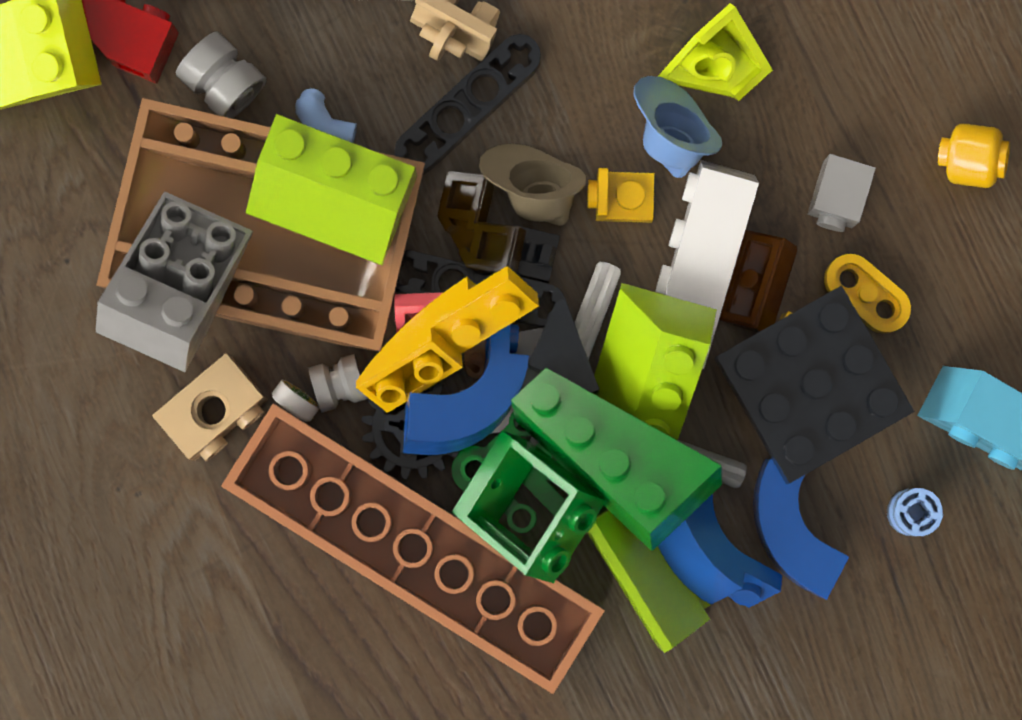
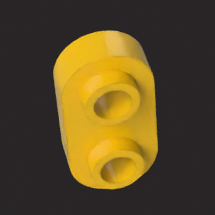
[824,254,911,334]

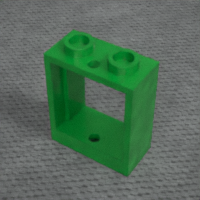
[451,430,606,584]

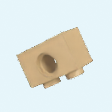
[152,353,268,461]

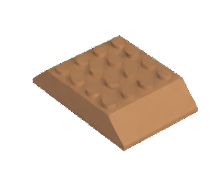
[96,98,425,351]

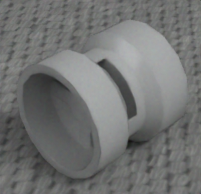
[308,354,368,413]

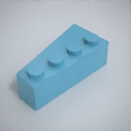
[917,366,1022,471]

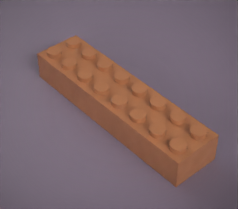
[221,404,605,694]

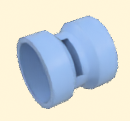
[887,488,943,536]

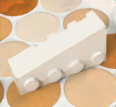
[655,160,759,369]

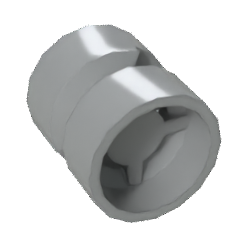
[175,31,266,119]

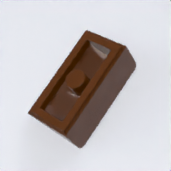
[719,230,797,333]

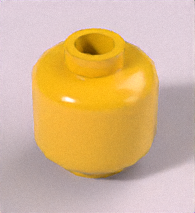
[938,124,1010,188]

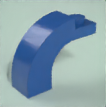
[403,324,529,455]
[753,459,849,600]
[658,494,782,608]

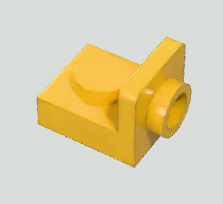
[587,168,655,223]

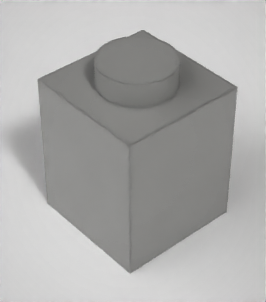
[807,154,876,232]

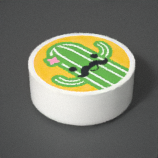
[272,379,320,422]

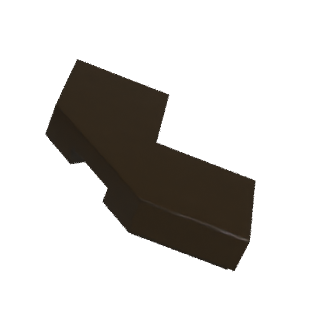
[437,171,527,274]

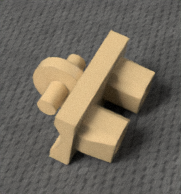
[410,0,500,61]

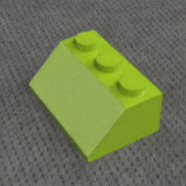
[246,114,417,266]
[594,283,717,441]
[587,510,710,653]

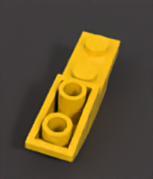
[356,266,539,413]

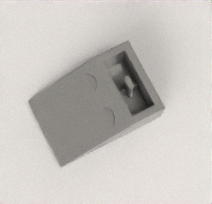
[96,191,253,372]

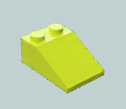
[0,0,102,110]

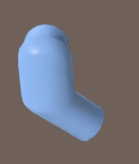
[295,88,357,143]

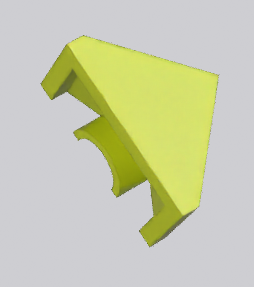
[658,3,773,101]

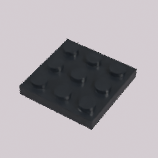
[714,285,915,484]

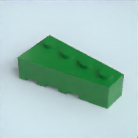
[511,368,722,551]

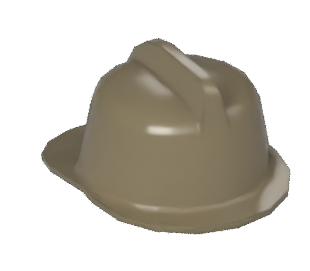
[479,144,586,226]

